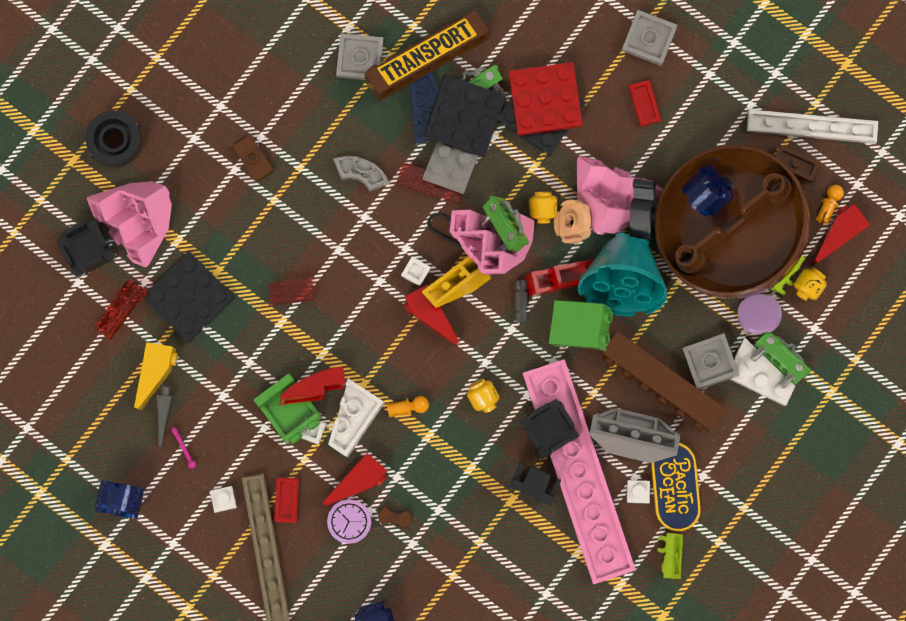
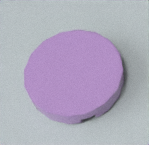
[738,294,782,334]

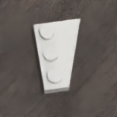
[729,338,795,406]
[328,378,385,458]

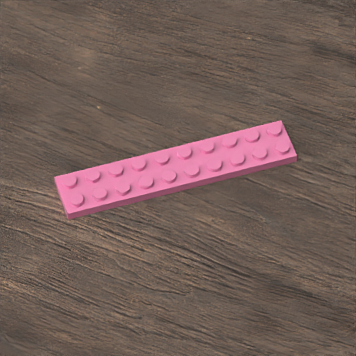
[523,359,636,584]

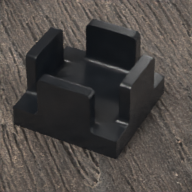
[56,219,116,278]
[519,398,580,459]
[510,461,561,505]

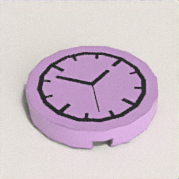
[327,499,372,544]

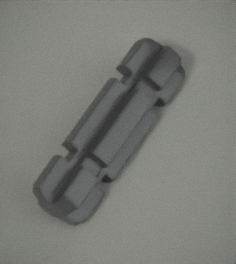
[515,280,527,323]

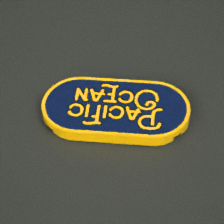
[651,443,700,531]

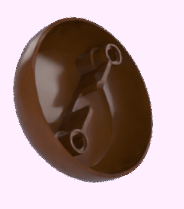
[655,145,810,299]

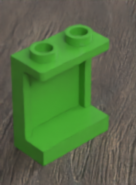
[549,300,613,351]
[254,374,322,444]

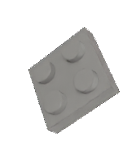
[622,10,678,66]
[336,34,384,80]
[423,142,478,194]
[683,333,740,390]

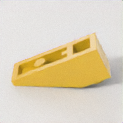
[422,256,491,308]
[134,342,178,410]

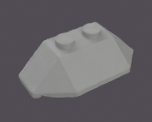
[589,408,680,463]

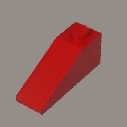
[811,204,870,266]
[403,284,459,346]
[322,453,388,506]

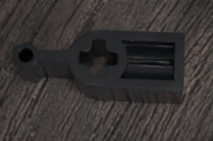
[630,179,658,239]

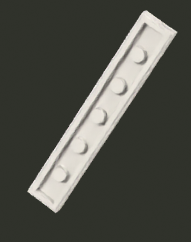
[746,110,878,144]

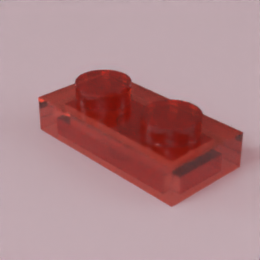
[268,278,315,306]

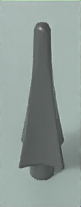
[156,386,174,447]

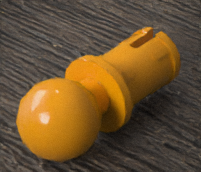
[816,184,844,225]
[387,396,429,418]

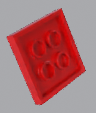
[509,62,583,136]

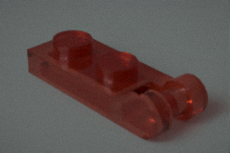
[94,279,147,340]

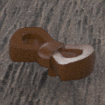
[378,506,412,529]

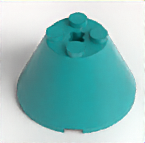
[578,233,667,316]

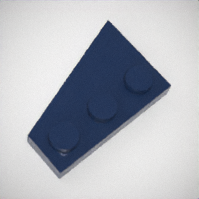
[410,72,439,146]

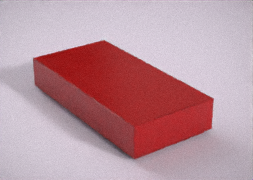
[628,80,661,127]
[274,478,299,523]

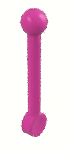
[171,427,196,469]

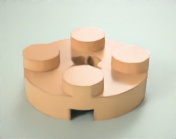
[554,200,591,244]

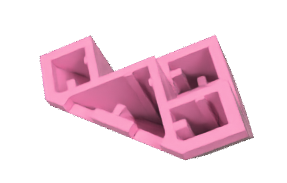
[577,156,663,235]
[87,181,172,267]
[450,210,535,275]

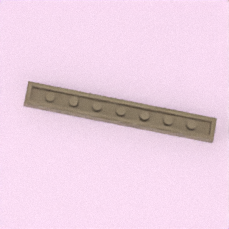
[242,474,290,621]

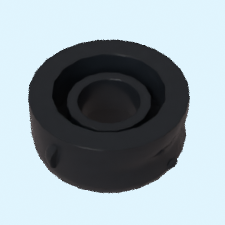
[85,111,143,168]

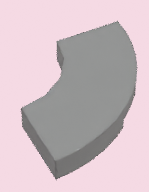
[333,156,390,192]

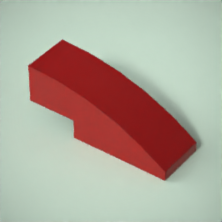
[525,259,593,297]
[279,366,346,406]

